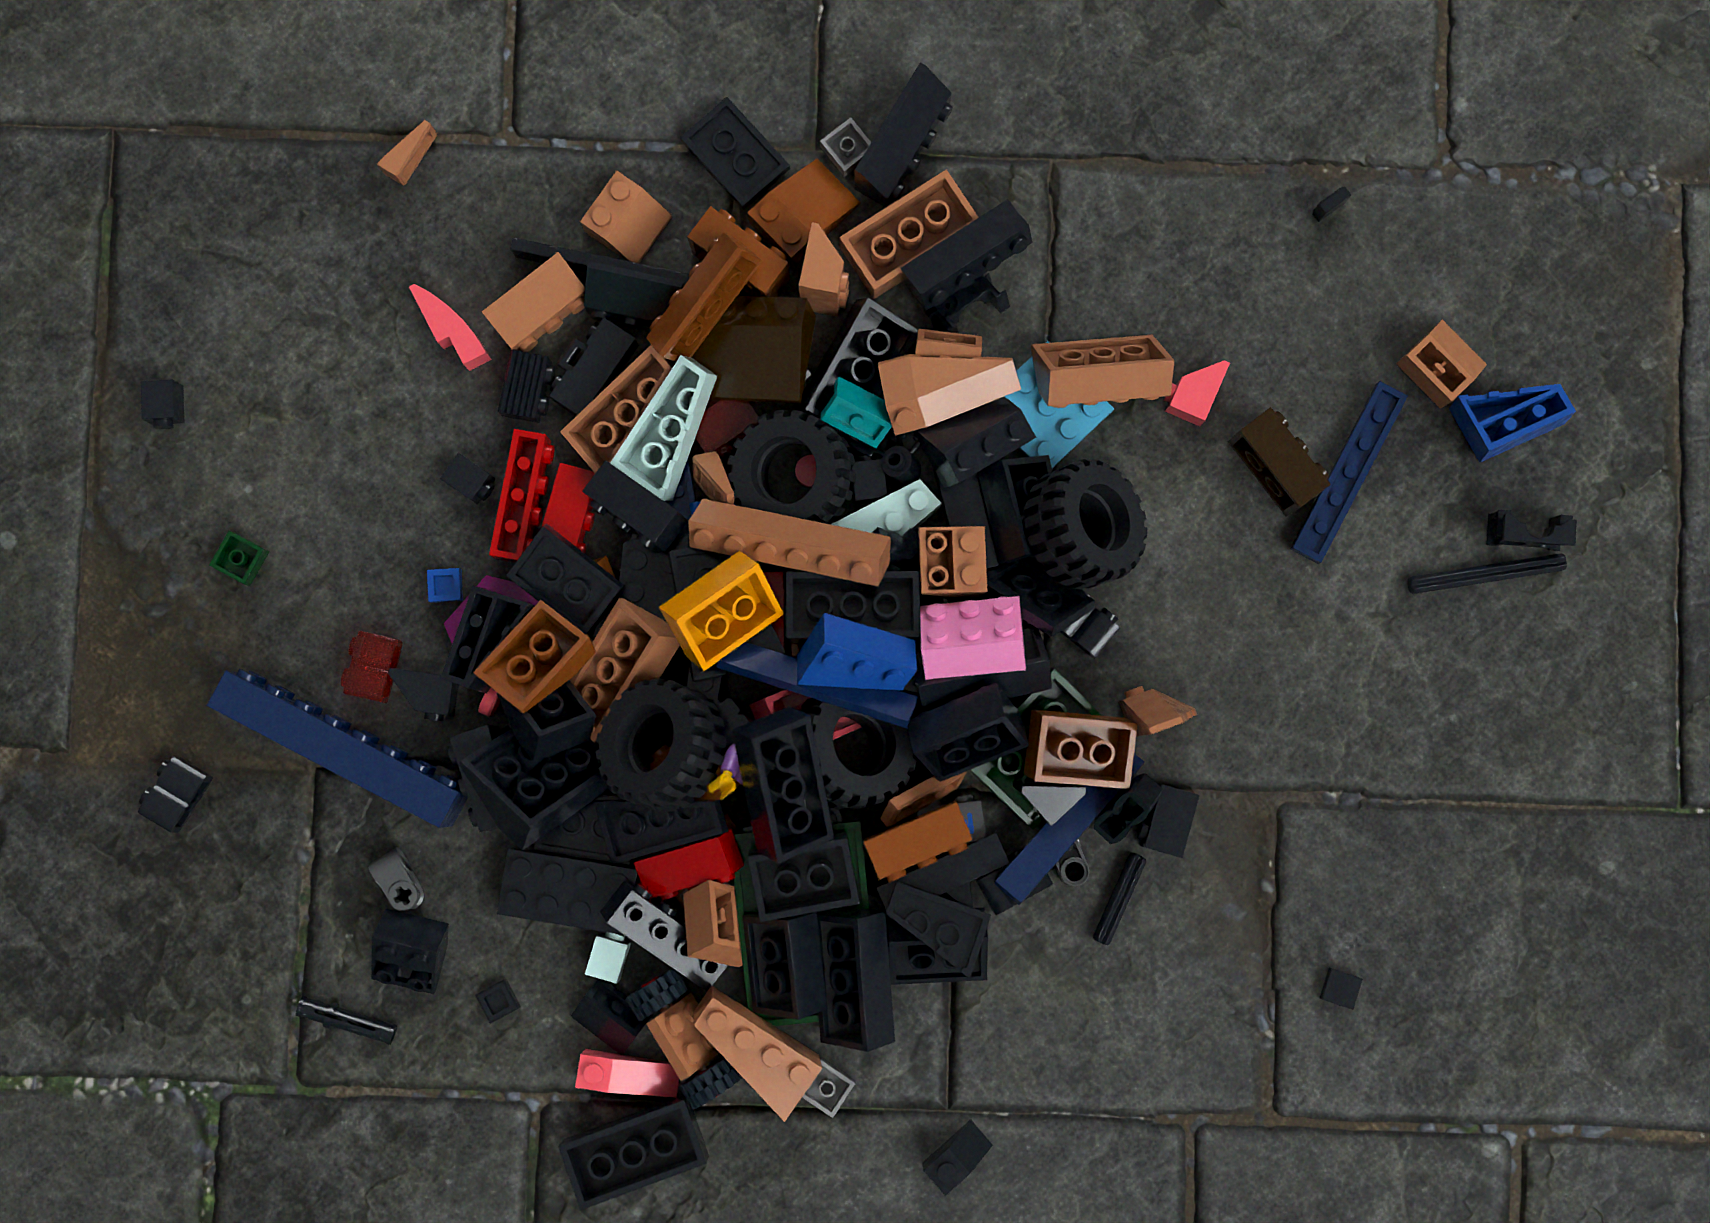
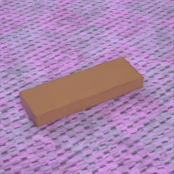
[880,772,967,827]

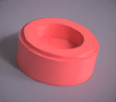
[795,455,816,488]
[478,688,501,717]

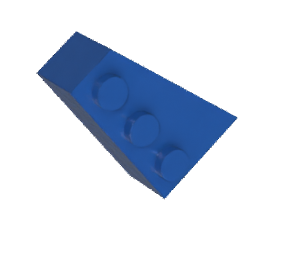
[1449,384,1576,463]
[797,613,917,691]

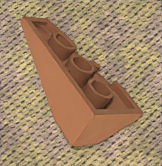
[878,354,1021,435]
[1118,686,1197,737]

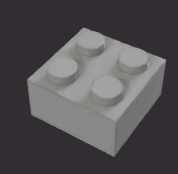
[820,118,871,177]
[802,1058,856,1118]

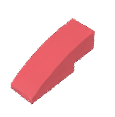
[409,284,492,371]

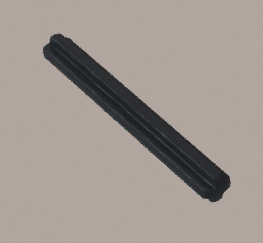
[1408,553,1567,594]

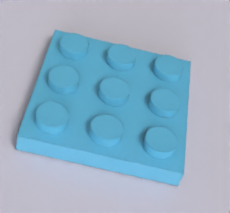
[1005,341,1114,468]

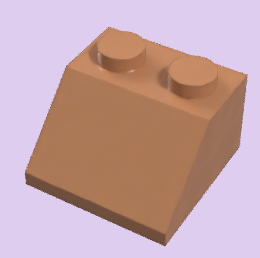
[580,171,672,263]

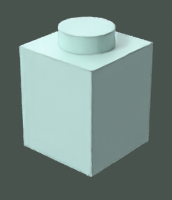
[585,932,631,983]

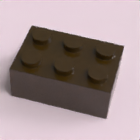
[1227,407,1331,516]

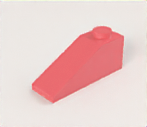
[575,1049,679,1098]

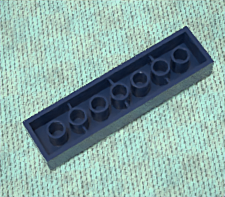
[206,668,468,828]

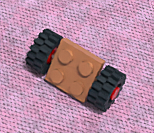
[625,968,743,1110]

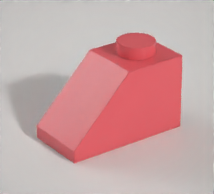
[1164,360,1230,427]

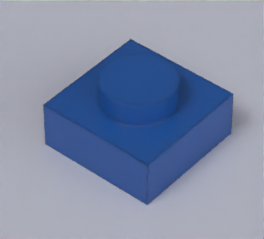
[427,568,463,603]

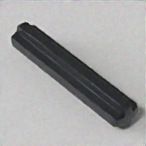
[1093,853,1146,945]

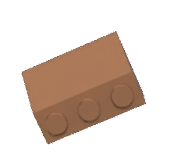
[799,222,849,317]
[482,252,585,352]

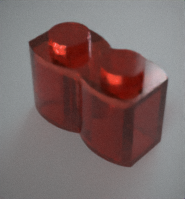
[341,631,402,704]

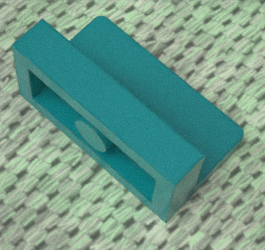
[821,377,892,448]

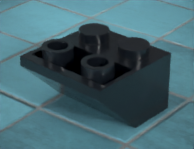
[371,908,449,994]

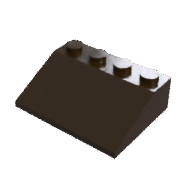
[691,296,816,403]

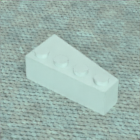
[610,355,717,501]
[830,479,941,536]

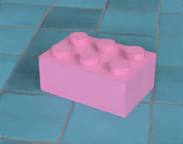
[920,596,1026,680]

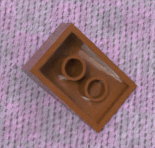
[747,158,860,268]
[473,600,596,714]

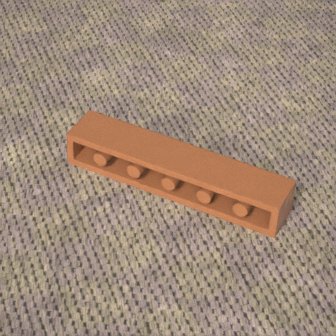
[689,499,891,586]

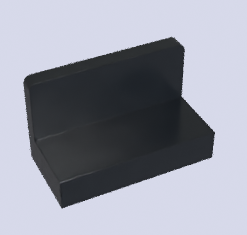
[571,978,652,1055]

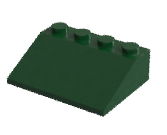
[969,667,1102,829]

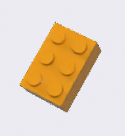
[659,551,784,671]

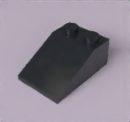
[496,680,596,762]

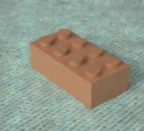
[839,169,979,299]

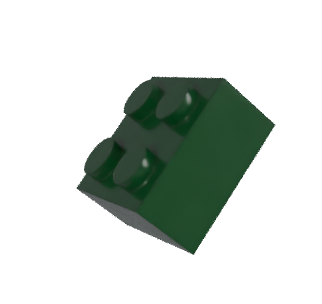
[209,531,270,586]

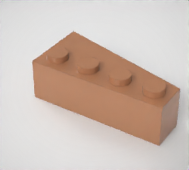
[560,345,676,473]
[693,985,822,1122]

